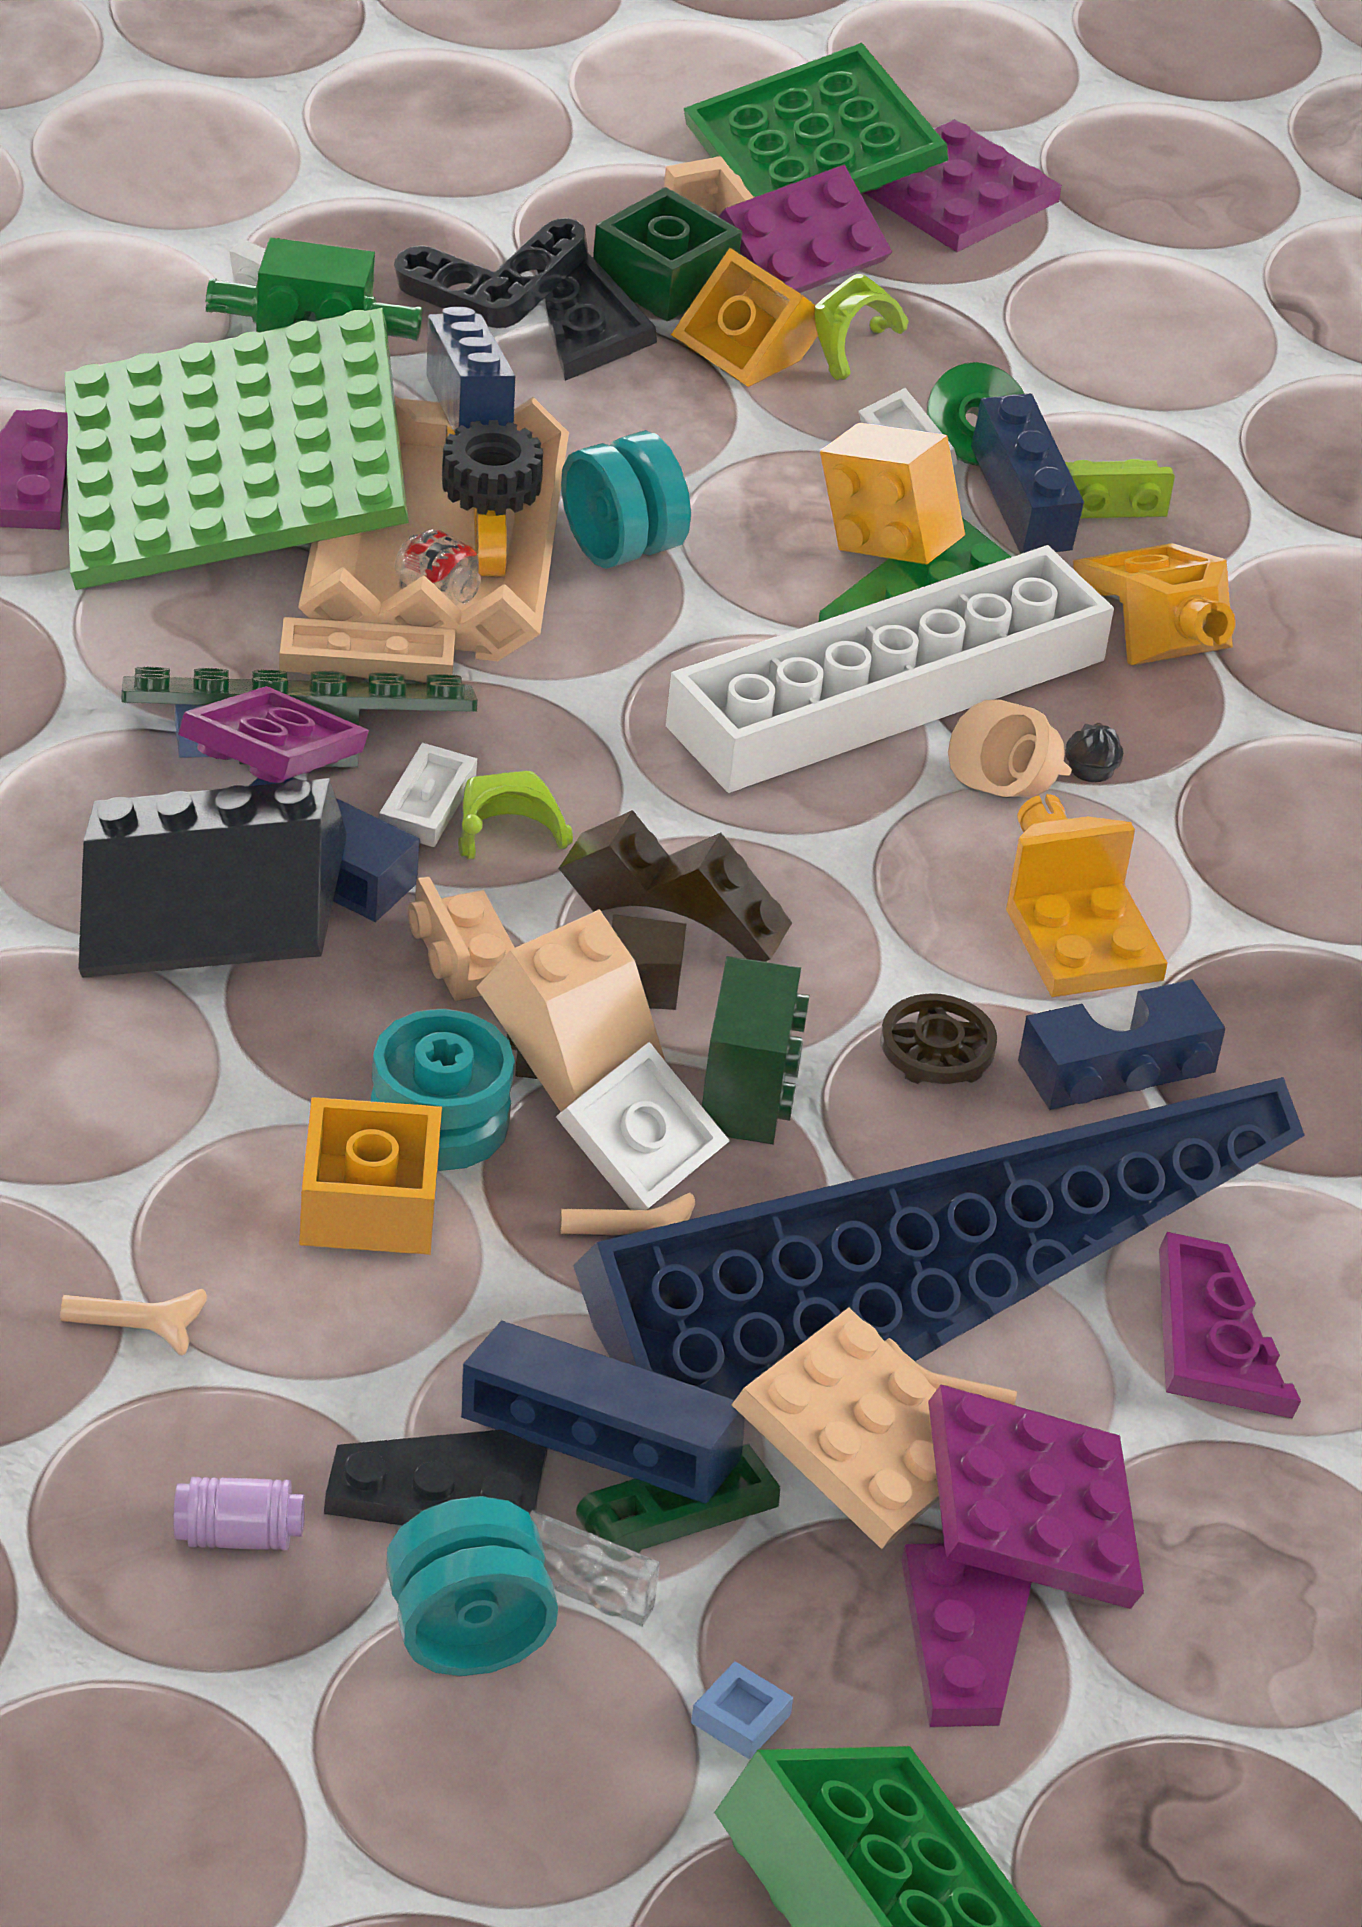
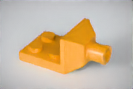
[1073,543,1236,665]
[1006,794,1168,998]

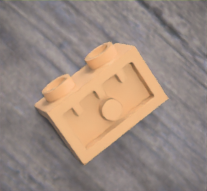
[408,876,515,1001]

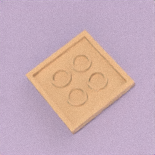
[732,1308,939,1549]

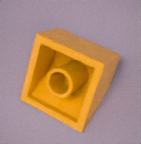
[671,248,818,387]

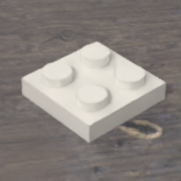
[556,1042,730,1210]

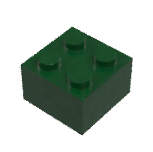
[593,187,742,322]
[702,956,810,1145]

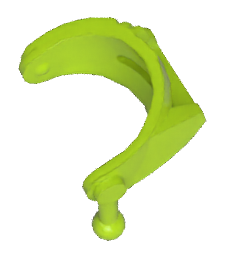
[814,274,909,380]
[458,771,573,860]

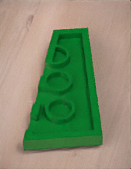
[818,517,1011,622]

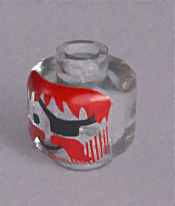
[395,529,481,605]

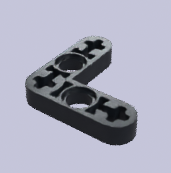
[394,218,588,328]

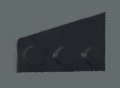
[535,253,657,381]
[324,1429,548,1526]

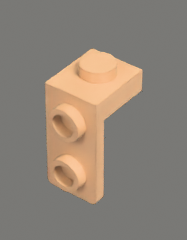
[664,156,754,215]

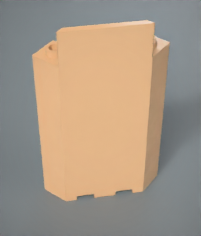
[298,395,569,661]

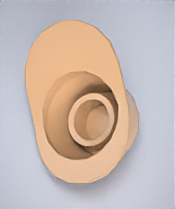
[948,700,1072,797]

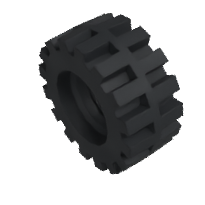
[442,420,543,515]

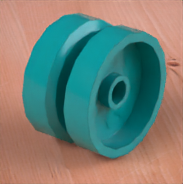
[561,430,691,569]
[370,1009,515,1171]
[386,1496,558,1677]

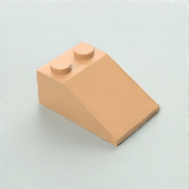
[476,909,666,1112]

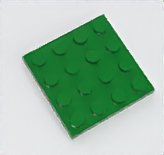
[683,42,949,197]

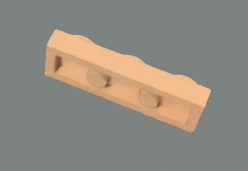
[279,617,456,683]

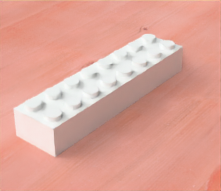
[665,545,1114,793]

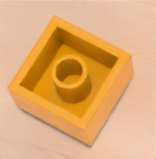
[820,423,965,564]
[299,1097,442,1255]

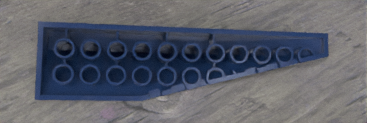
[573,1077,1305,1400]

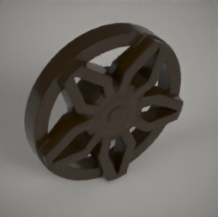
[880,993,997,1084]

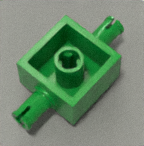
[205,237,422,341]

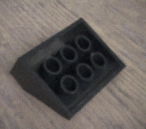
[78,778,347,978]

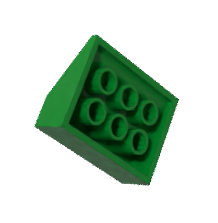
[714,1746,1042,1927]

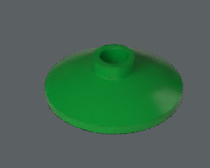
[927,362,1025,466]

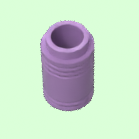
[174,1477,305,1550]

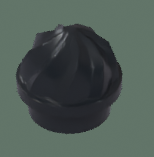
[1065,723,1123,782]

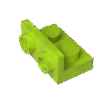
[1065,459,1175,518]

